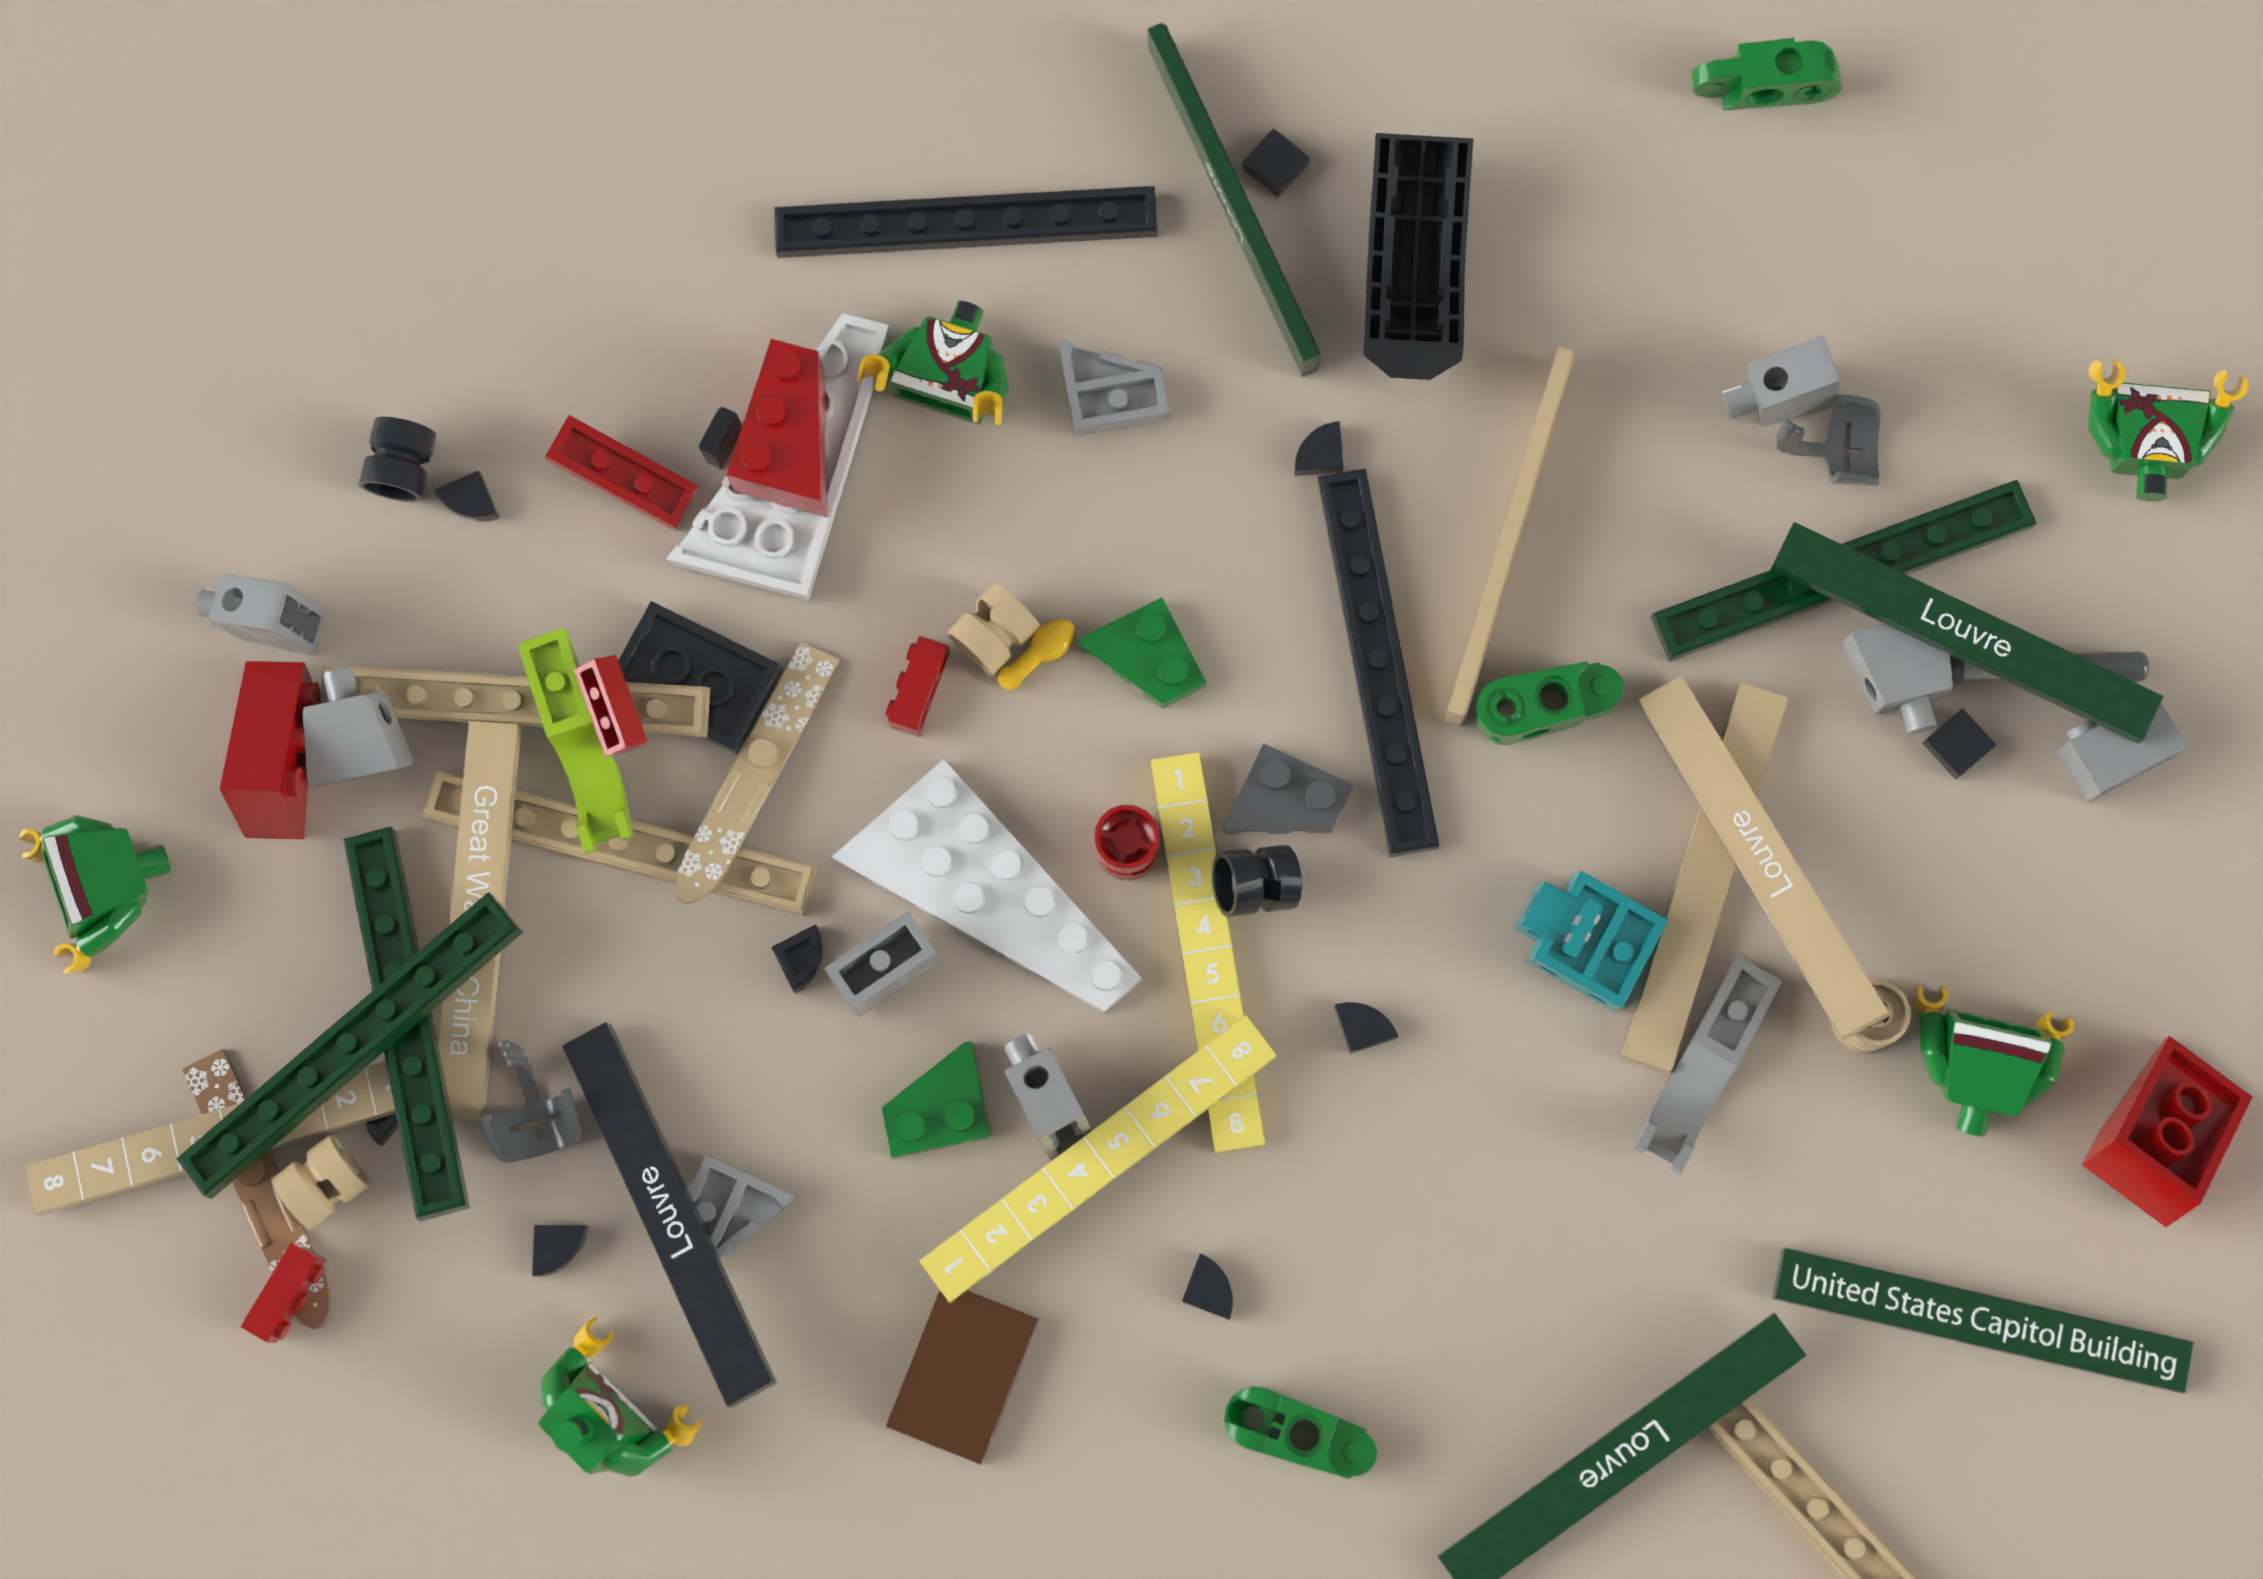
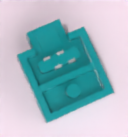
[1513,871,1669,1011]

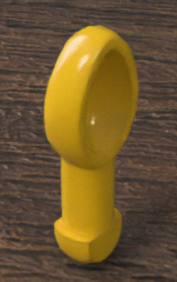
[997,619,1075,691]

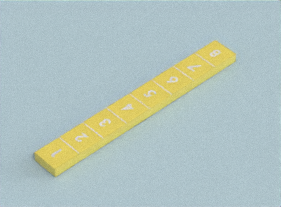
[1150,752,1265,1154]
[919,1015,1277,1303]

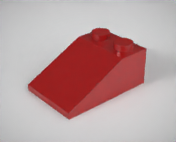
[2082,1035,2253,1228]

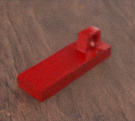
[545,415,698,531]

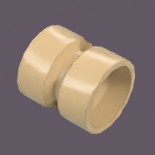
[946,582,1040,676]
[1830,980,1911,1054]
[271,1134,370,1230]

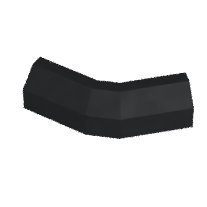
[1363,133,1474,380]

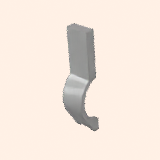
[1634,956,1783,1175]

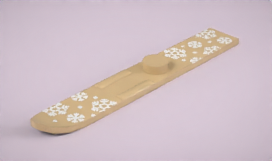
[675,641,841,904]

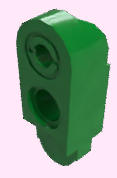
[1692,38,1842,110]
[1475,661,1624,745]
[1224,1386,1377,1480]

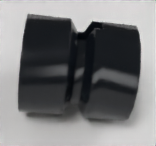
[358,416,437,502]
[1212,845,1302,917]

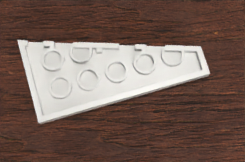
[667,313,891,601]
[832,759,1142,1014]

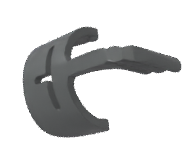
[1777,395,1880,486]
[481,1040,582,1163]

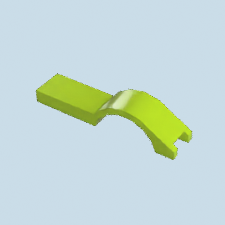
[517,627,634,854]

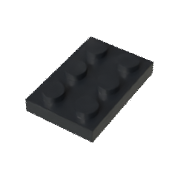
[618,601,783,754]

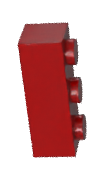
[885,636,950,737]
[574,655,647,757]
[240,1242,327,1343]

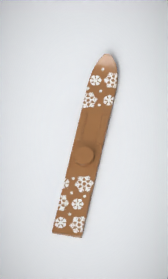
[182,1049,331,1329]

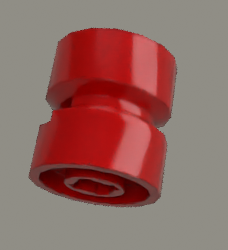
[1094,804,1160,880]

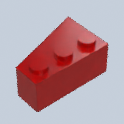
[726,338,828,517]
[219,661,320,840]

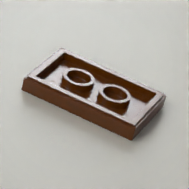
[886,1290,1039,1465]

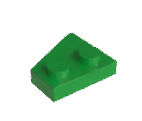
[1078,597,1207,708]
[881,1041,992,1159]

